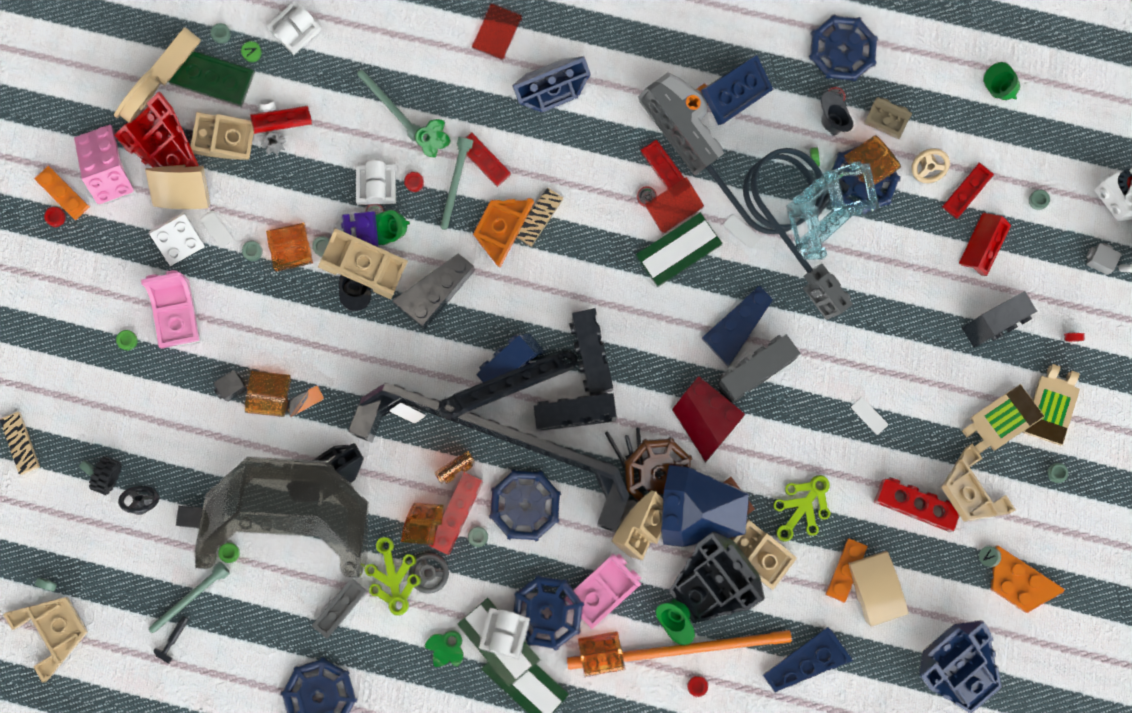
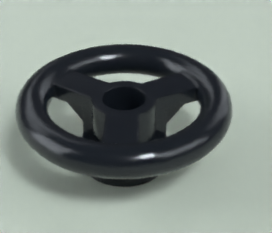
[118,486,160,515]

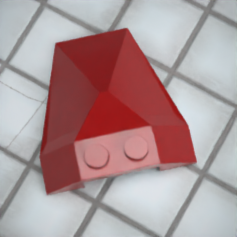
[114,92,199,168]

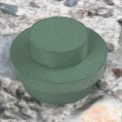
[1047,463,1068,483]

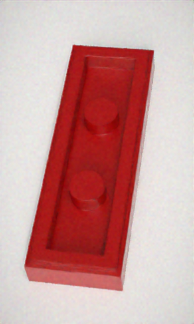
[250,106,312,134]
[466,132,511,187]
[641,139,690,198]
[942,162,994,219]

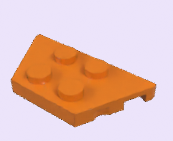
[473,198,534,268]
[991,545,1065,613]

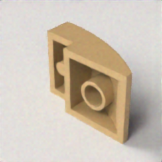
[190,112,254,160]
[145,165,210,209]
[612,491,664,561]
[729,519,797,590]
[849,551,909,627]

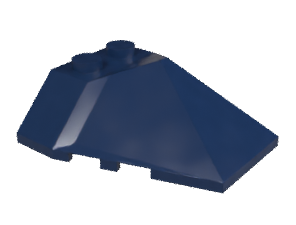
[661,465,749,547]
[919,620,1002,713]

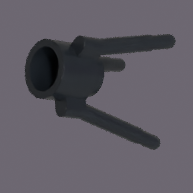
[605,427,643,470]

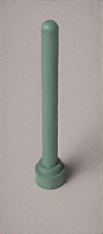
[357,70,421,142]
[440,137,473,230]
[149,562,230,633]

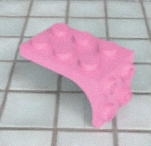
[74,124,134,204]
[141,270,200,349]
[565,554,641,629]

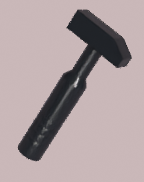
[813,177,850,219]
[153,615,190,664]

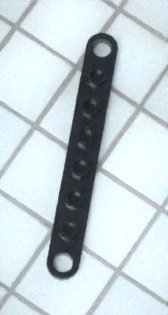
[438,350,578,418]

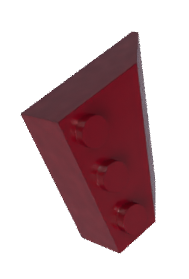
[672,376,746,463]

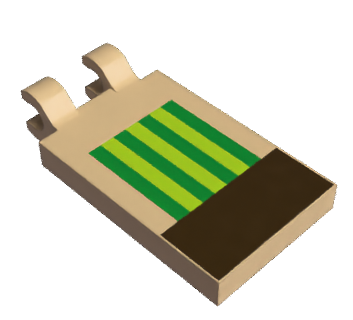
[1022,364,1080,446]
[962,384,1045,454]

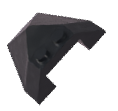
[669,532,765,623]

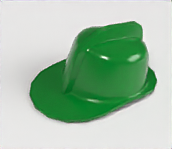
[983,62,1020,101]
[376,210,410,245]
[656,599,695,645]

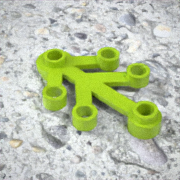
[773,475,831,542]
[365,537,421,616]

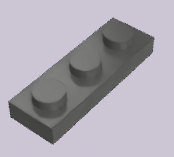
[311,578,368,639]

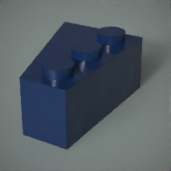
[476,334,545,382]

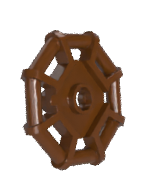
[624,437,693,501]

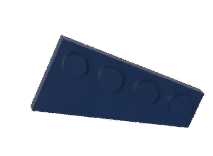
[701,285,773,367]
[762,627,853,692]

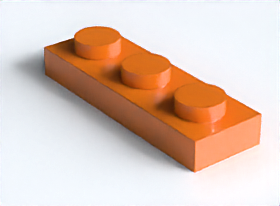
[34,166,90,220]
[825,538,868,603]

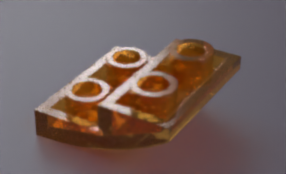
[844,135,901,189]
[266,223,313,272]
[245,371,291,417]
[434,450,475,484]
[401,503,444,545]
[578,631,625,677]

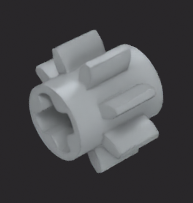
[261,131,286,155]

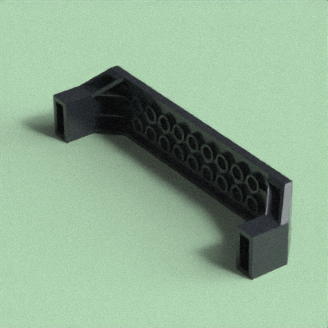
[348,383,629,533]

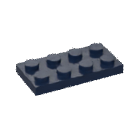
[701,55,774,125]

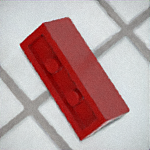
[959,213,1011,277]

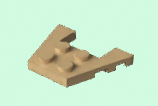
[941,443,1016,522]
[3,597,88,682]

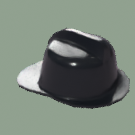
[821,91,853,136]
[339,275,371,312]

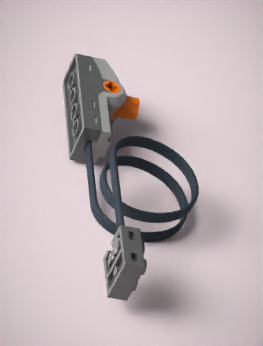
[638,72,853,320]

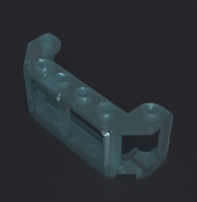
[786,162,879,260]

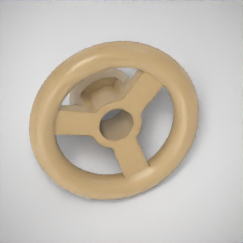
[911,148,950,183]

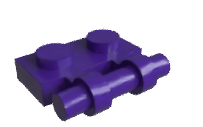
[341,211,379,248]

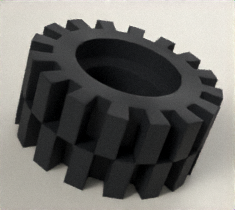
[89,456,122,496]

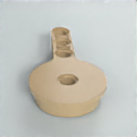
[114,28,201,123]

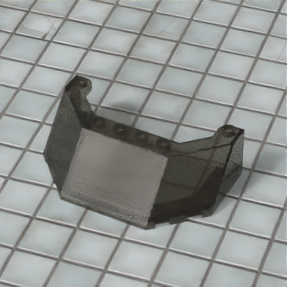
[195,457,369,578]

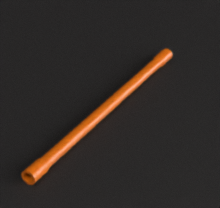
[567,630,792,670]

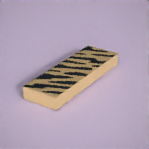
[517,187,564,247]
[0,412,40,475]

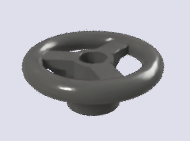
[409,553,449,594]

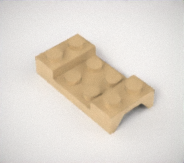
[318,228,408,299]

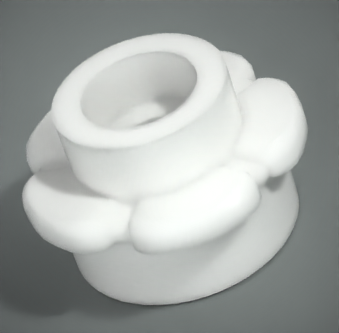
[258,99,277,113]

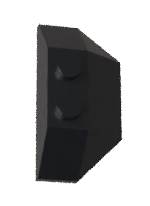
[286,443,364,503]

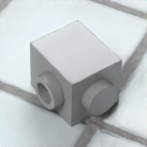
[1086,243,1121,275]

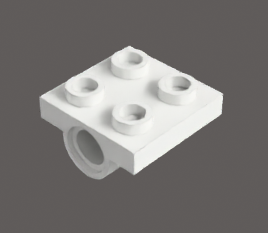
[266,1,322,55]
[356,160,396,205]
[149,212,205,266]
[479,608,530,659]

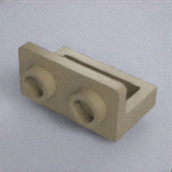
[864,97,912,139]

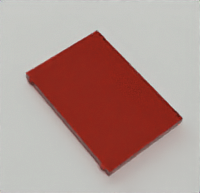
[472,3,523,61]
[644,177,705,234]

